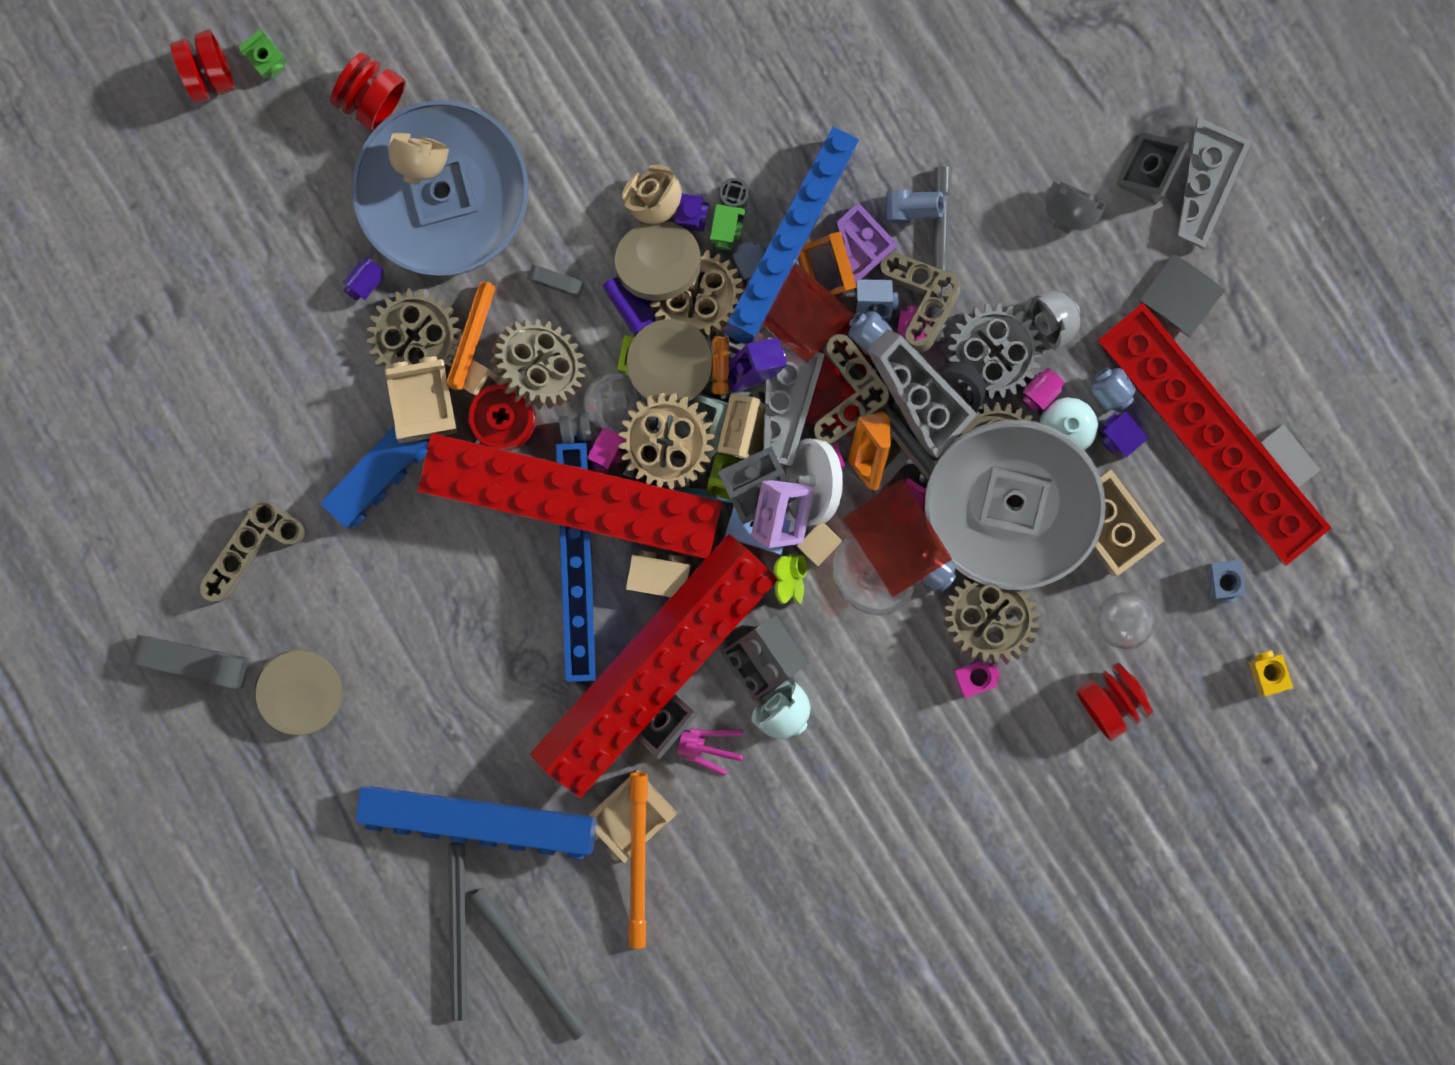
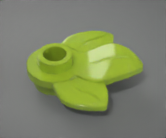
[774,552,807,604]

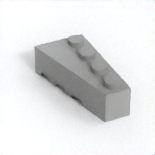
[867,329,978,458]

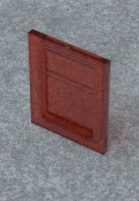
[737,263,854,363]
[843,479,953,598]

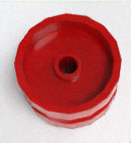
[170,29,235,105]
[469,384,536,451]

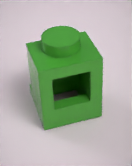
[238,29,288,80]
[710,204,745,251]

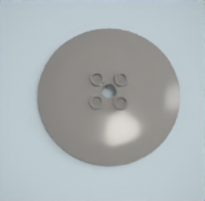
[925,420,1105,590]

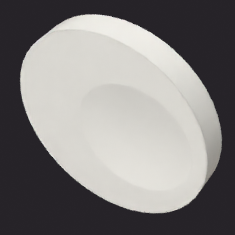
[783,439,843,525]

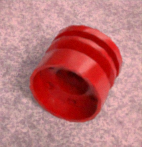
[329,52,406,132]
[1076,663,1153,742]

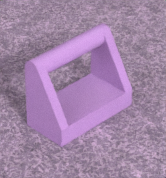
[751,480,815,548]

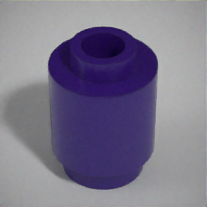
[342,257,385,301]

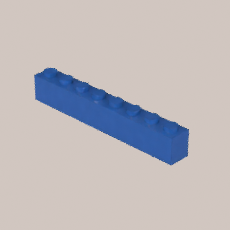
[724,126,859,345]
[556,443,597,682]
[356,786,597,859]

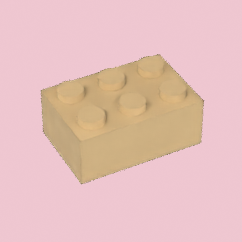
[1092,470,1165,577]

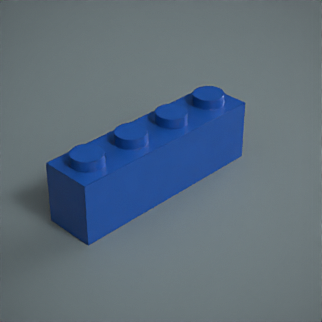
[320,425,429,529]

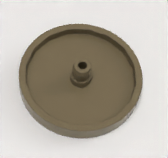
[615,221,701,301]
[627,319,713,402]
[255,649,342,735]

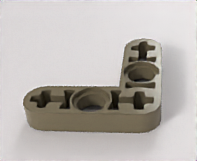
[881,253,961,352]
[814,334,889,445]

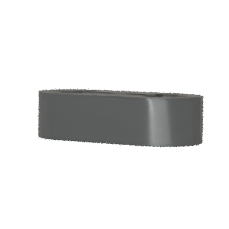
[527,265,584,297]

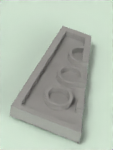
[1176,117,1252,249]
[763,337,825,468]

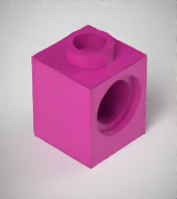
[952,659,1000,699]

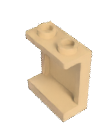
[384,356,457,444]
[717,394,785,469]
[588,770,677,863]

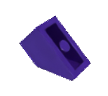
[728,338,787,393]

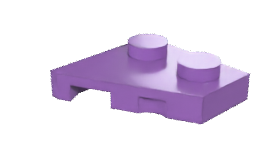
[836,203,898,284]

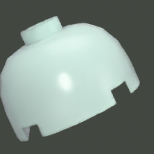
[1039,397,1098,450]
[752,680,811,739]

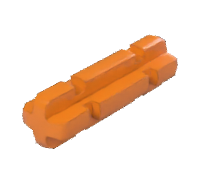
[712,336,729,394]

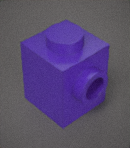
[1099,412,1149,459]

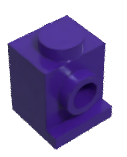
[675,193,709,232]

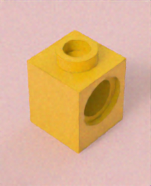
[1248,650,1293,697]

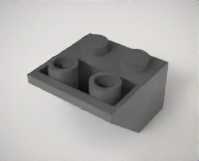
[721,615,809,700]

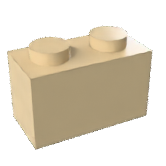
[626,550,691,597]

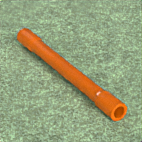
[628,772,648,949]

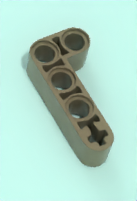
[200,502,306,602]

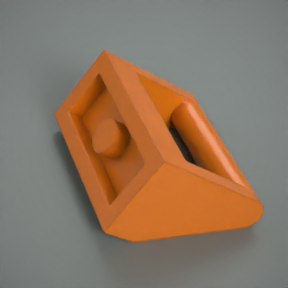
[798,232,857,304]
[848,411,890,491]

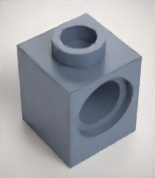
[855,280,898,322]
[1206,560,1246,604]

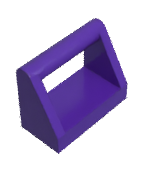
[602,277,656,337]

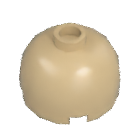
[388,133,449,184]
[622,165,682,224]

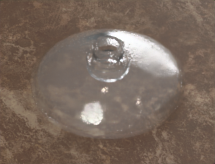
[832,531,915,616]

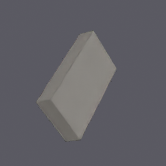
[1260,424,1320,488]

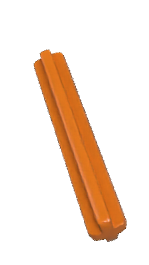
[446,282,495,390]

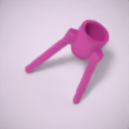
[677,728,743,776]

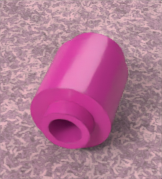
[1021,368,1065,412]

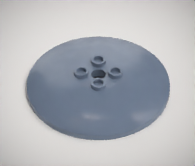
[352,100,529,277]

